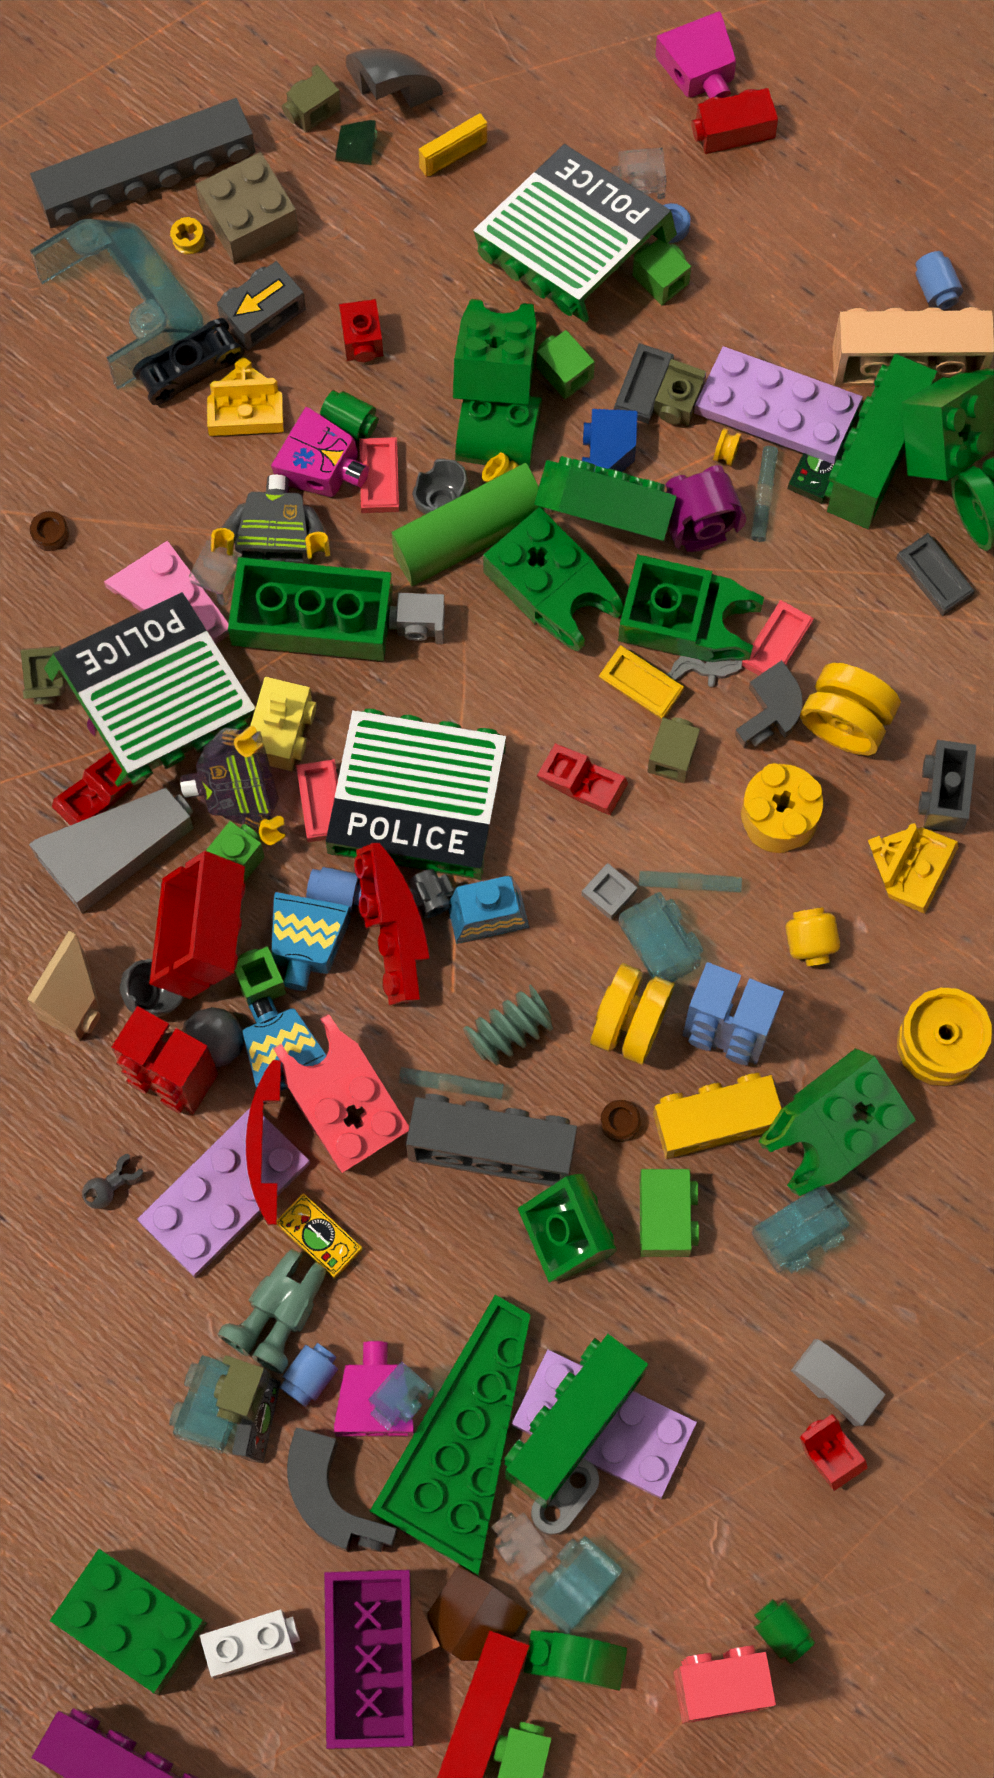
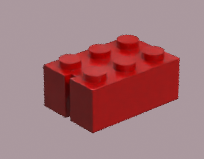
[149,851,246,999]
[111,1006,218,1115]

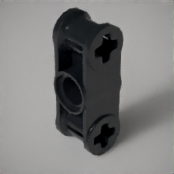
[132,318,245,405]

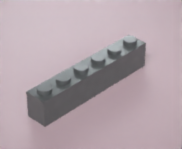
[30,98,255,228]

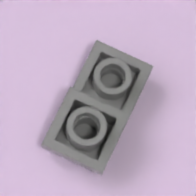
[791,1339,886,1426]

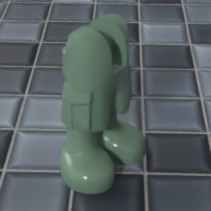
[217,1249,327,1374]

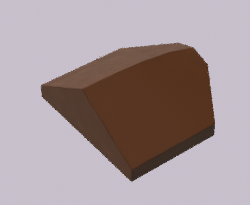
[427,1565,528,1661]

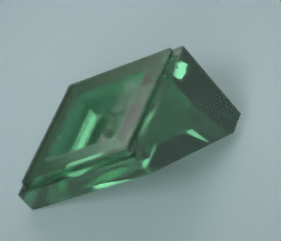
[335,120,377,165]

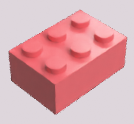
[673,1645,776,1724]

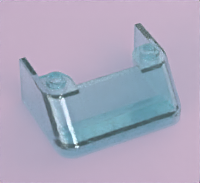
[30,219,204,390]

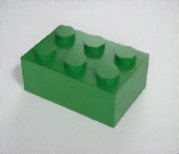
[534,456,676,541]
[50,1549,207,1695]

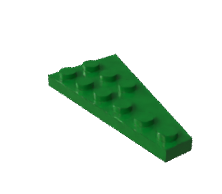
[370,1295,531,1576]

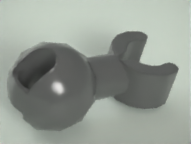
[82,1154,143,1209]

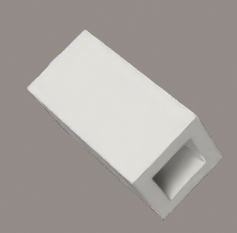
[199,1609,300,1679]

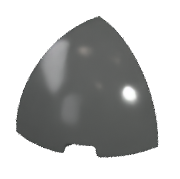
[346,48,443,108]

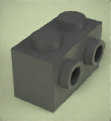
[918,740,976,833]

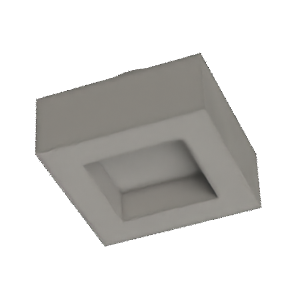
[581,863,637,920]

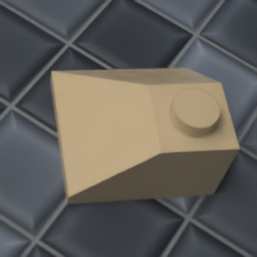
[27,931,100,1041]

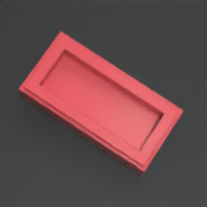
[359,437,399,513]
[742,600,814,676]
[296,759,338,842]

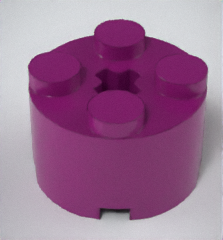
[665,465,747,552]

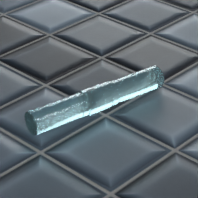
[751,446,778,542]
[639,870,742,892]
[399,1067,504,1100]

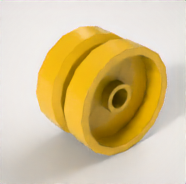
[800,663,901,756]
[590,963,675,1066]
[897,987,992,1086]

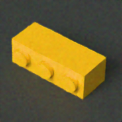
[653,1073,782,1159]

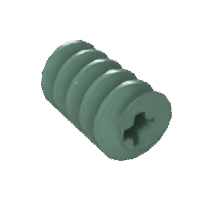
[463,984,553,1066]

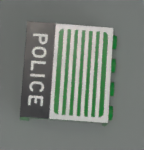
[473,144,677,323]
[44,592,256,787]
[326,708,506,880]

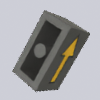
[217,261,306,351]

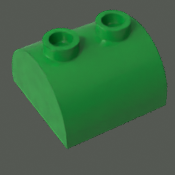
[455,396,542,468]
[517,1174,617,1283]

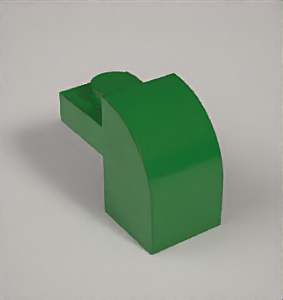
[524,1630,628,1691]

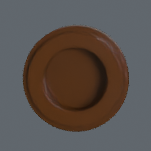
[30,511,69,551]
[600,1100,641,1142]

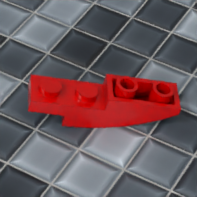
[354,843,430,1005]

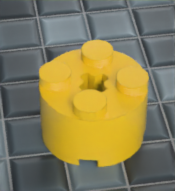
[741,763,823,853]

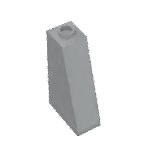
[29,788,194,914]

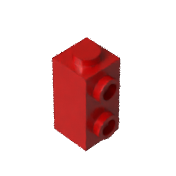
[691,88,778,154]

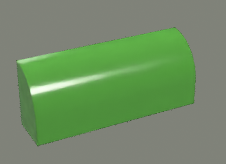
[391,463,545,587]

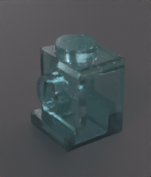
[368,1361,434,1431]

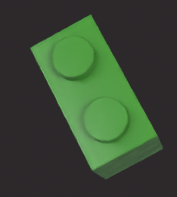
[639,1169,699,1257]

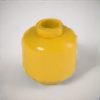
[785,907,840,967]

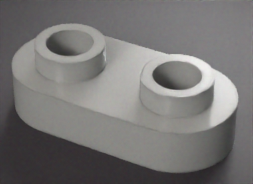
[531,1459,599,1535]

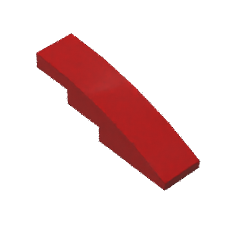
[437,1631,529,1778]

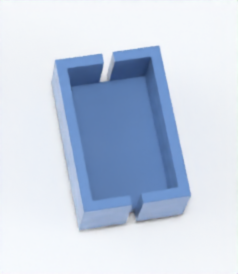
[682,962,784,1065]

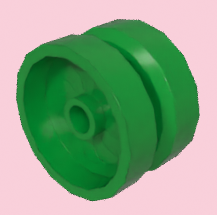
[951,457,994,551]

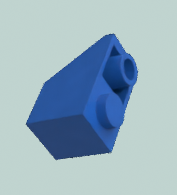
[582,409,638,472]

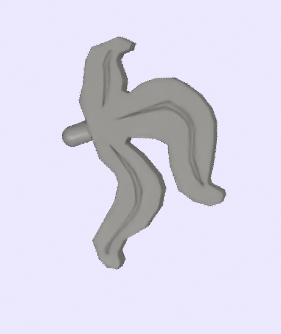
[666,656,742,687]

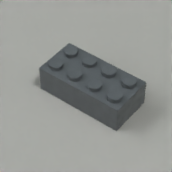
[406,1094,577,1187]

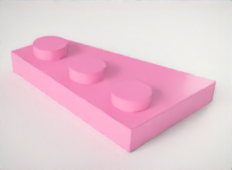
[104,541,229,644]

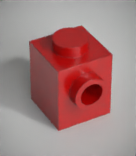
[339,299,384,362]

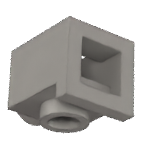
[389,593,445,644]

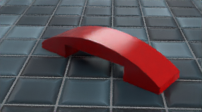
[246,1060,281,1226]

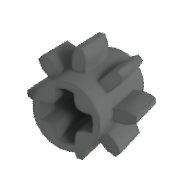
[408,869,454,918]

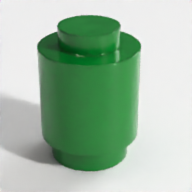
[320,390,379,441]
[753,1599,815,1664]

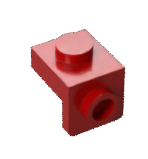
[800,1414,868,1491]

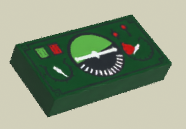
[787,434,849,504]

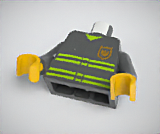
[211,474,330,564]

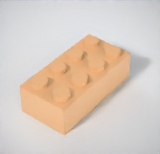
[832,307,994,387]

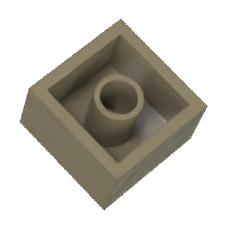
[195,152,299,264]

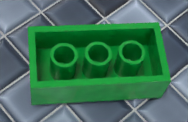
[825,354,937,530]
[228,557,393,661]
[504,1334,648,1509]

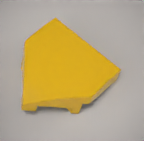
[207,357,284,436]
[868,823,959,914]

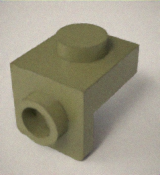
[20,646,66,704]

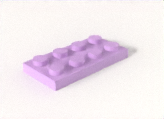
[694,346,863,464]
[137,1108,310,1278]
[512,1350,697,1499]

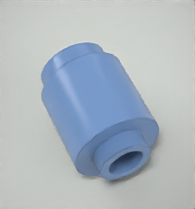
[915,251,963,310]
[306,867,361,913]
[279,1343,338,1407]

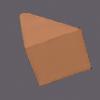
[411,1598,440,1661]

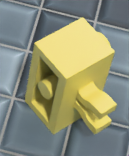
[251,677,317,771]

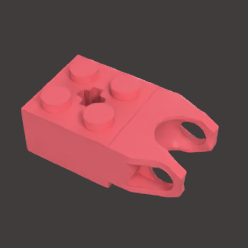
[273,1014,409,1173]

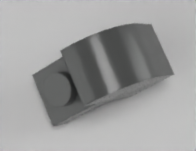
[735,660,802,748]

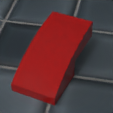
[537,743,628,815]
[52,752,133,825]

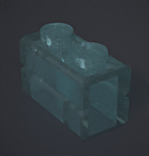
[618,892,703,982]
[752,1185,849,1274]

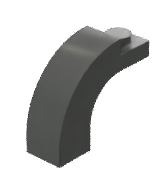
[287,1427,397,1553]

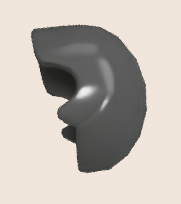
[412,459,471,514]
[119,959,183,1018]
[182,1007,244,1068]

